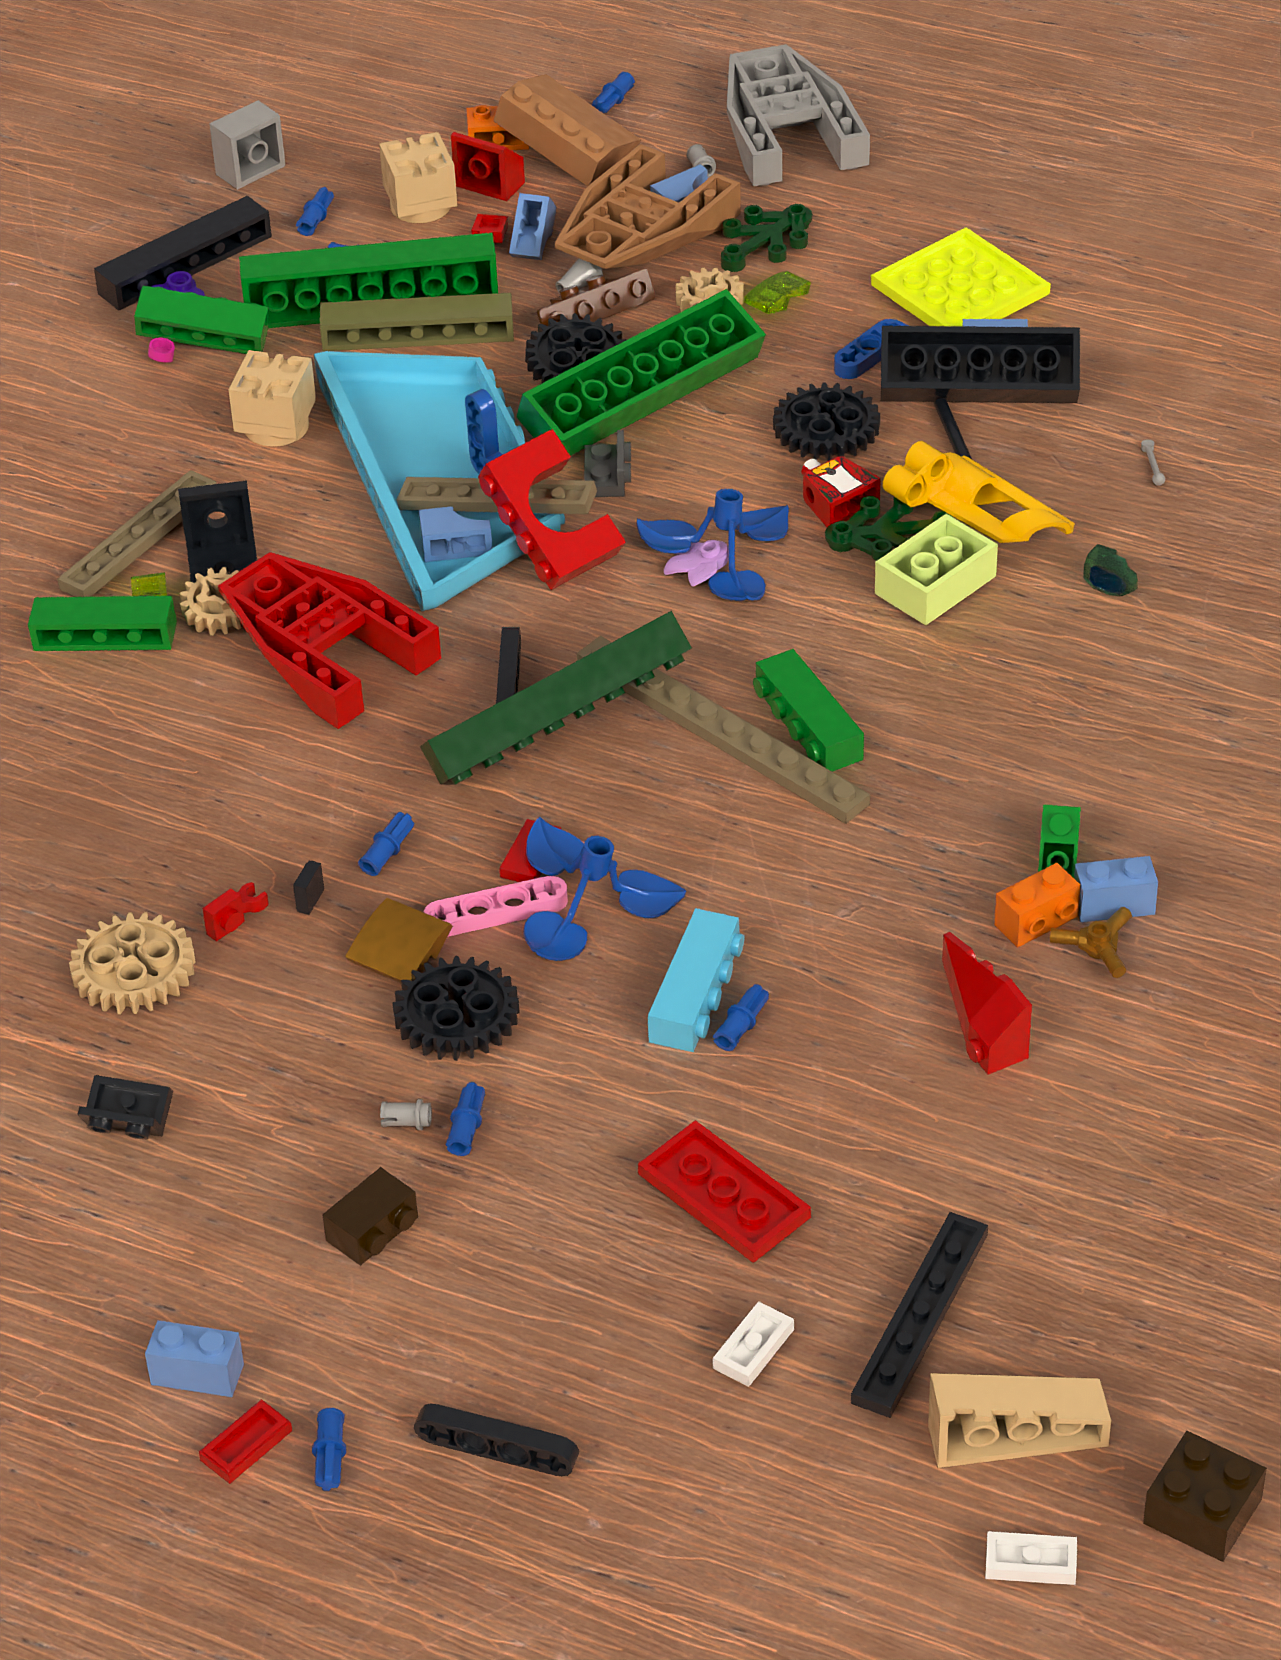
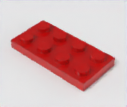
[638,1120,811,1263]

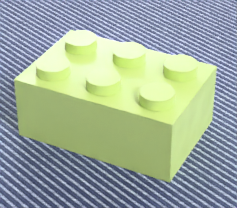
[875,514,998,625]

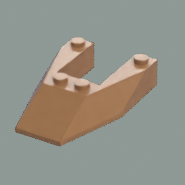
[555,144,741,269]

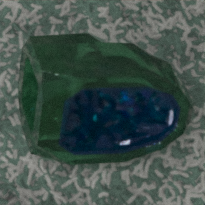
[1083,544,1138,596]

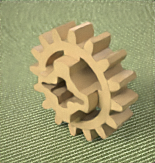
[676,268,744,312]
[180,567,241,636]

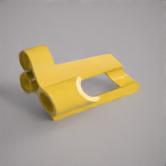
[882,441,1075,543]

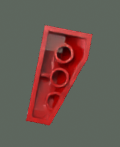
[942,932,1032,1075]

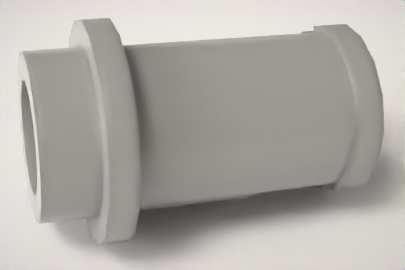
[686,144,716,178]
[380,1099,432,1131]

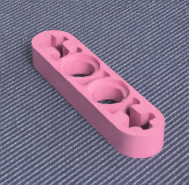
[424,876,568,937]

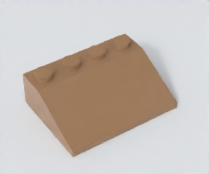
[494,74,641,186]

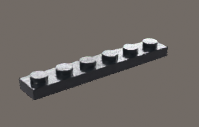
[851,1212,988,1418]

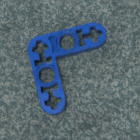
[834,319,909,379]
[465,389,503,474]

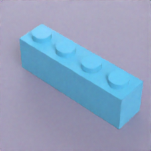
[648,908,744,1052]

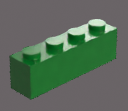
[134,286,269,354]
[28,596,177,651]
[753,649,864,772]

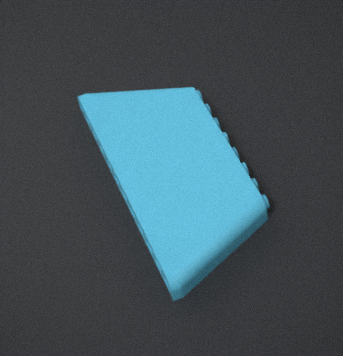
[314,351,565,611]

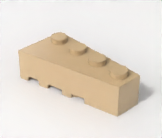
[928,1373,1111,1468]

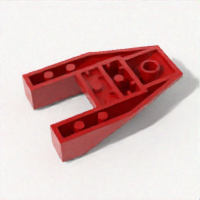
[218,552,441,729]

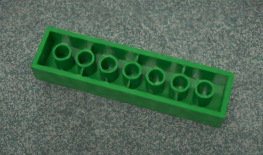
[239,233,498,328]
[516,289,766,456]

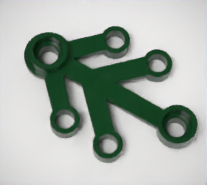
[721,204,813,272]
[825,496,954,561]

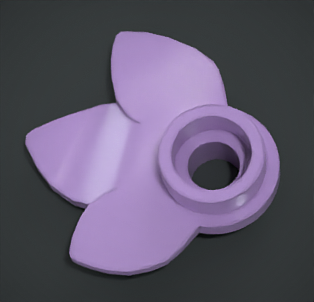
[664,540,729,587]

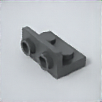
[584,430,631,497]

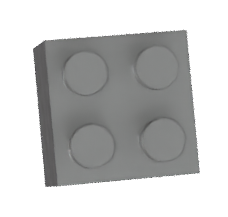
[209,100,286,190]

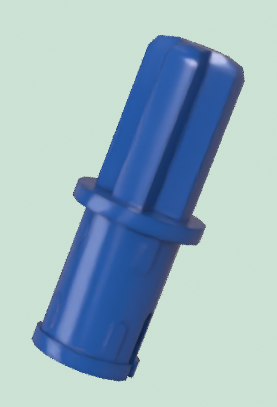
[592,72,635,113]
[296,187,334,236]
[358,812,414,876]
[713,984,769,1051]
[445,1082,485,1156]
[312,1408,347,1491]

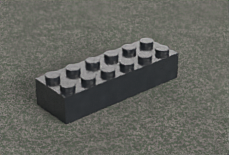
[880,326,1080,403]

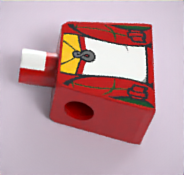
[801,456,881,527]

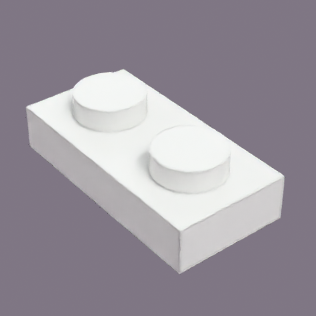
[713,1301,794,1387]
[985,1531,1077,1585]

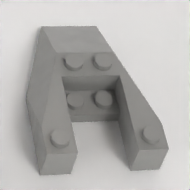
[727,44,870,187]

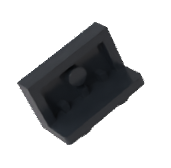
[77,1075,173,1140]

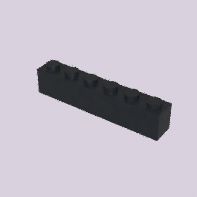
[94,196,272,310]

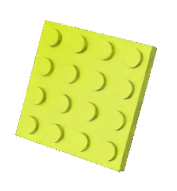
[871,227,1051,326]

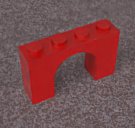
[478,429,626,590]

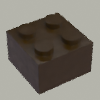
[1143,1430,1267,1562]

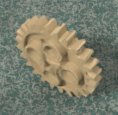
[69,912,196,1014]

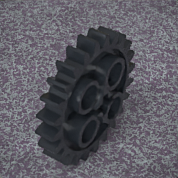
[525,313,627,383]
[773,382,880,461]
[393,956,520,1061]

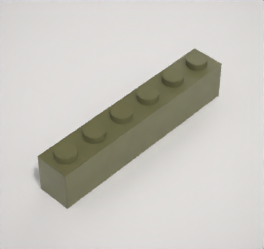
[320,293,514,351]

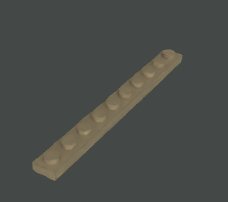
[577,635,870,824]

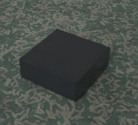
[293,860,324,915]

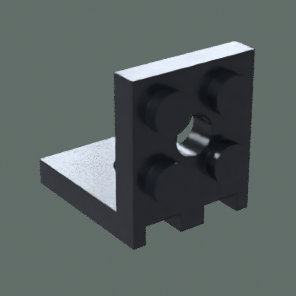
[178,480,257,583]

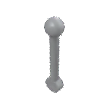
[1141,440,1166,486]

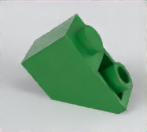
[1038,805,1081,878]

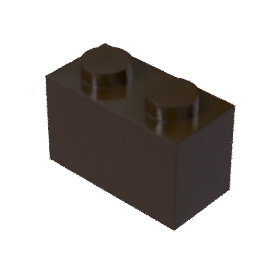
[322,1167,418,1266]

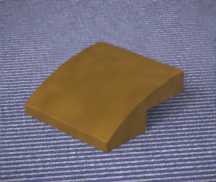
[345,898,453,983]

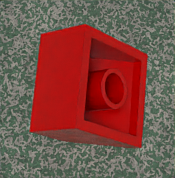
[451,132,525,202]

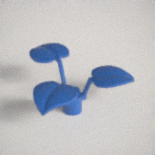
[636,489,789,601]
[523,817,686,961]

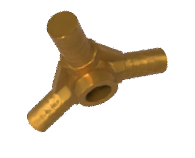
[1050,907,1132,978]

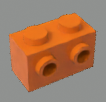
[466,105,529,150]
[994,863,1081,948]

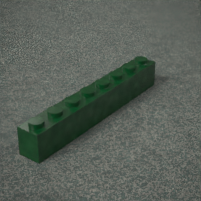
[420,611,692,785]

